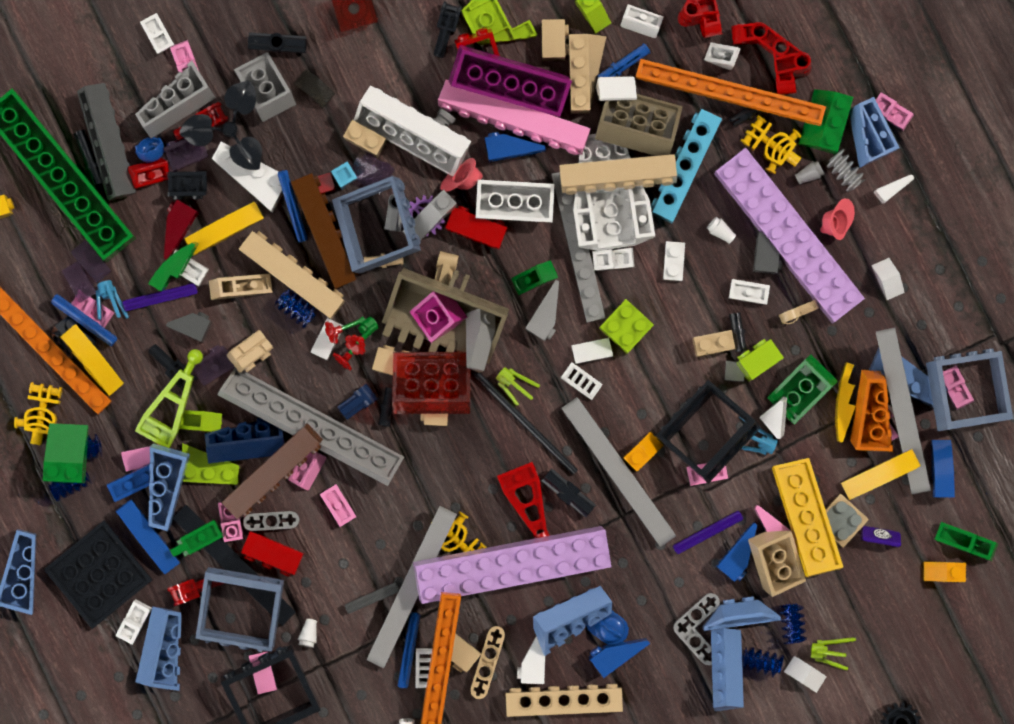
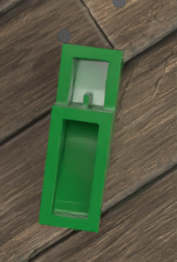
[148,242,199,291]
[934,522,998,562]

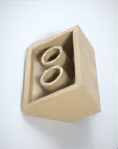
[748,531,806,597]

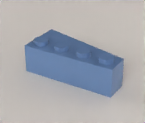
[869,347,947,408]
[149,444,190,531]
[0,529,36,615]

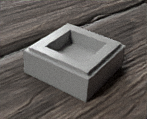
[724,361,744,382]

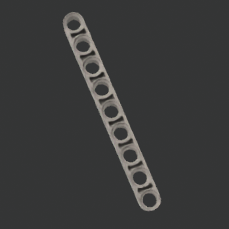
[876,327,931,494]
[561,397,676,547]
[367,506,457,668]

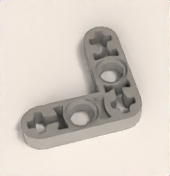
[673,593,720,665]

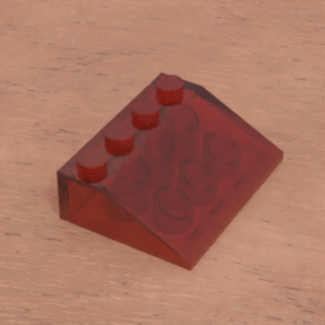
[392,352,470,414]

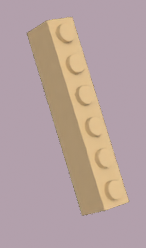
[560,154,677,195]
[239,231,345,320]

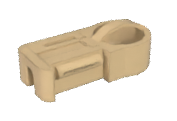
[779,300,819,324]

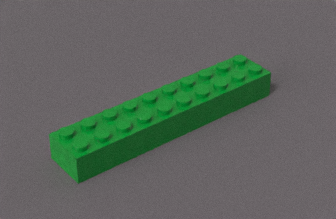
[0,89,136,262]

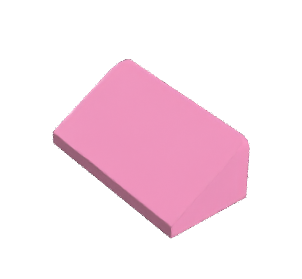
[121,444,159,472]
[288,452,326,491]

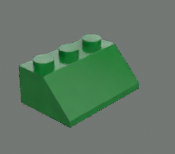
[799,89,853,155]

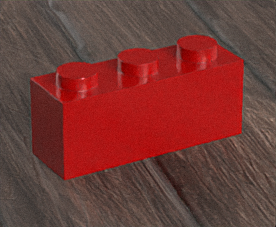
[445,206,507,250]
[241,531,305,577]

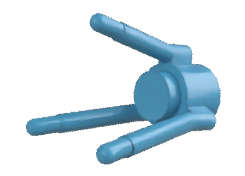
[95,280,129,320]
[739,417,778,455]

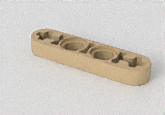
[471,626,505,699]

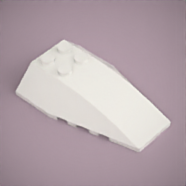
[573,134,655,251]

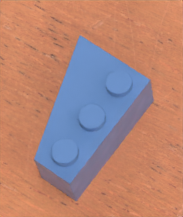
[849,97,899,168]

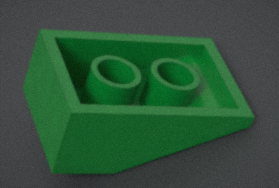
[767,354,838,425]
[43,423,89,483]

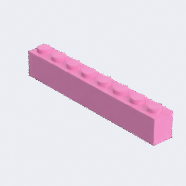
[438,79,591,155]

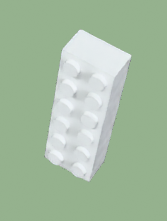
[354,85,471,177]

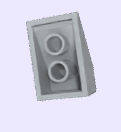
[234,52,296,122]

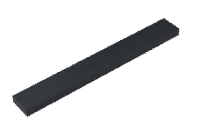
[173,505,296,626]

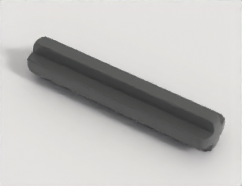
[345,582,399,614]

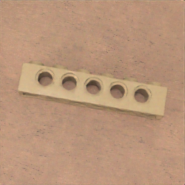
[506,684,623,717]

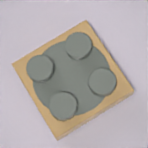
[825,493,869,548]

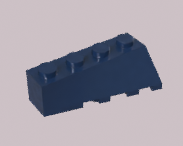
[205,418,284,464]

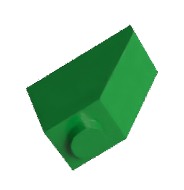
[511,260,558,295]

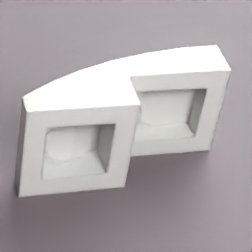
[140,13,174,54]
[592,248,635,271]
[116,599,152,645]

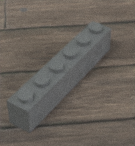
[77,83,136,201]

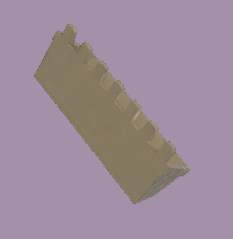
[382,268,509,373]

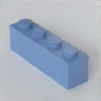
[533,586,612,656]
[136,606,181,691]
[711,628,744,711]

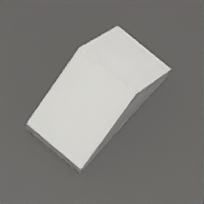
[704,43,740,71]
[871,258,905,300]
[759,397,787,439]
[784,656,827,693]

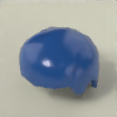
[135,137,164,163]

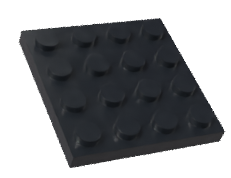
[44,520,153,629]

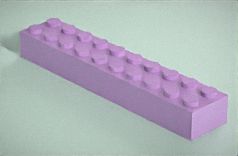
[714,148,865,323]
[413,526,611,604]

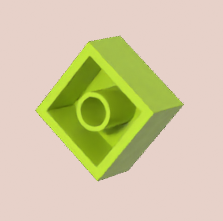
[599,299,654,354]
[736,339,784,382]

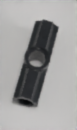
[248,32,307,53]
[541,468,596,518]

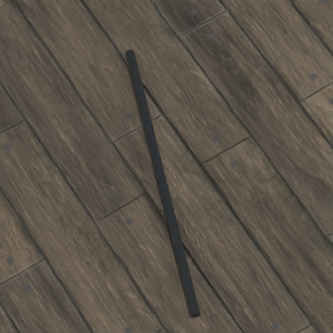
[444,347,578,475]

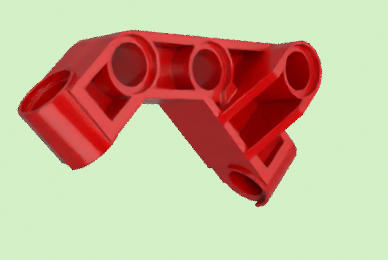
[677,0,723,38]
[731,22,811,95]

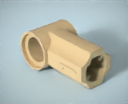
[434,251,459,285]

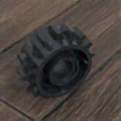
[879,702,921,724]

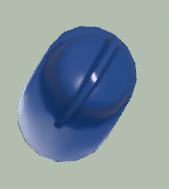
[587,610,629,645]

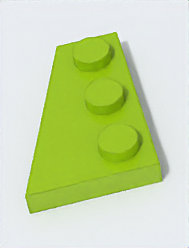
[182,443,239,485]

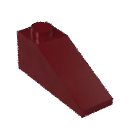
[164,200,199,260]

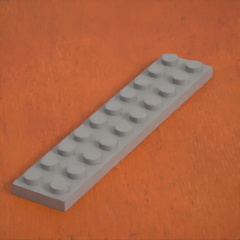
[218,368,404,486]

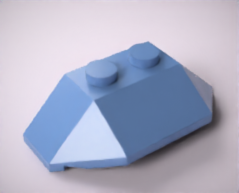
[703,596,781,631]

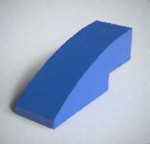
[931,440,955,497]

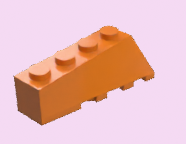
[850,370,893,452]

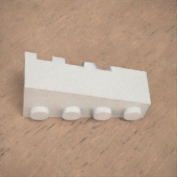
[212,142,283,213]

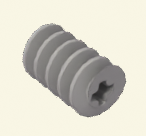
[827,149,867,192]

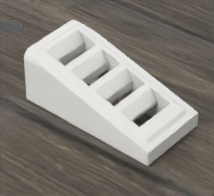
[873,175,914,204]
[561,362,603,400]
[415,648,432,688]

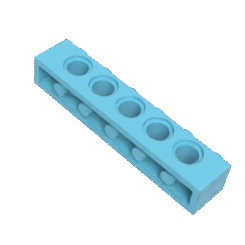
[651,109,722,224]

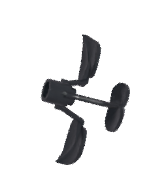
[179,80,262,170]

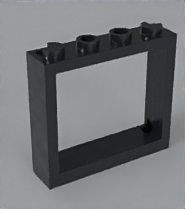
[656,380,761,484]
[220,645,321,724]

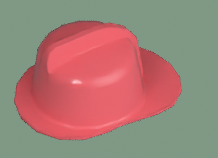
[440,158,483,192]
[820,198,855,240]

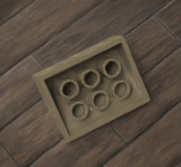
[595,94,683,156]

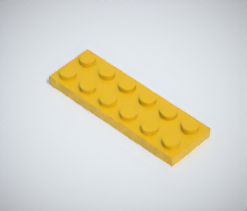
[772,458,843,578]

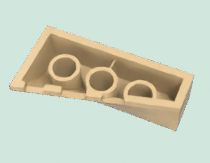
[568,34,606,114]

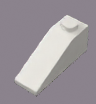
[517,637,545,684]

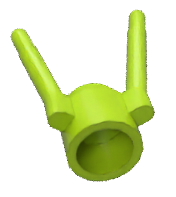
[496,367,540,406]
[811,638,856,671]

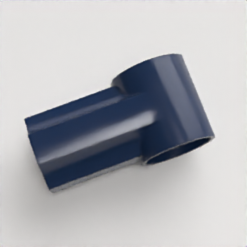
[338,384,378,420]

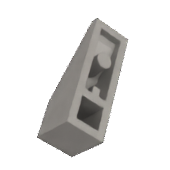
[402,189,457,241]
[525,280,559,342]
[466,309,496,372]

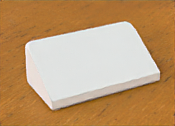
[620,4,663,38]
[595,77,637,101]
[311,318,344,361]
[571,338,613,364]

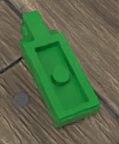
[170,520,224,557]

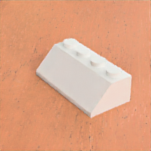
[476,180,555,223]

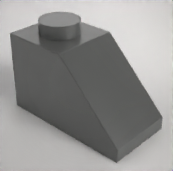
[753,232,782,274]
[166,312,212,343]

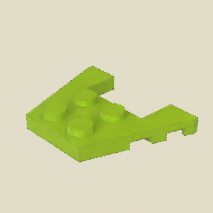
[461,0,537,46]

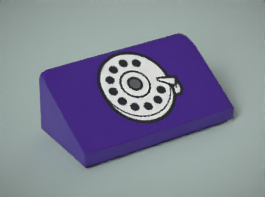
[860,526,901,547]

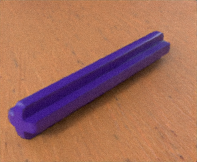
[123,283,198,311]
[673,511,743,554]

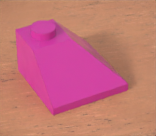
[410,291,467,343]

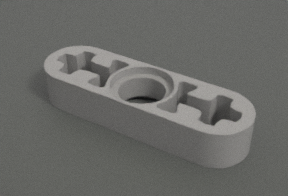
[243,511,300,531]

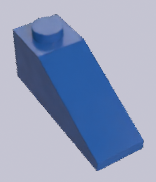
[485,132,546,162]
[716,522,757,582]
[588,638,650,678]

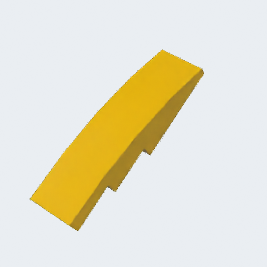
[184,202,264,256]
[60,324,124,396]
[835,362,856,443]
[841,449,921,500]

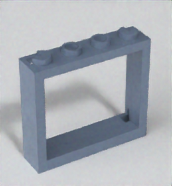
[332,176,421,274]
[926,349,1013,431]
[196,567,284,652]

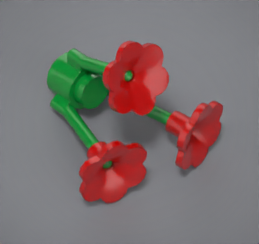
[325,316,378,371]

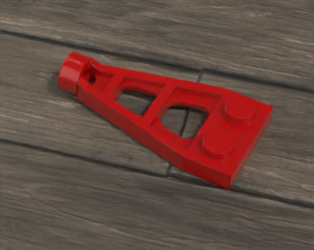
[497,462,550,539]

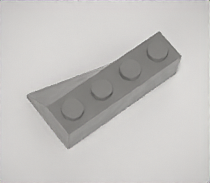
[135,60,216,138]

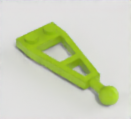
[135,349,203,448]

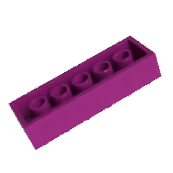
[449,45,572,117]

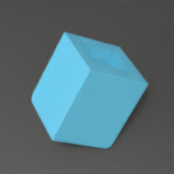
[331,161,357,190]

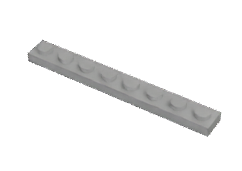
[551,172,605,323]

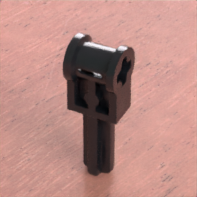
[433,1,462,58]
[149,344,198,390]

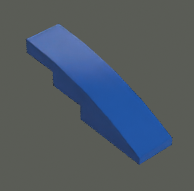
[116,499,180,574]

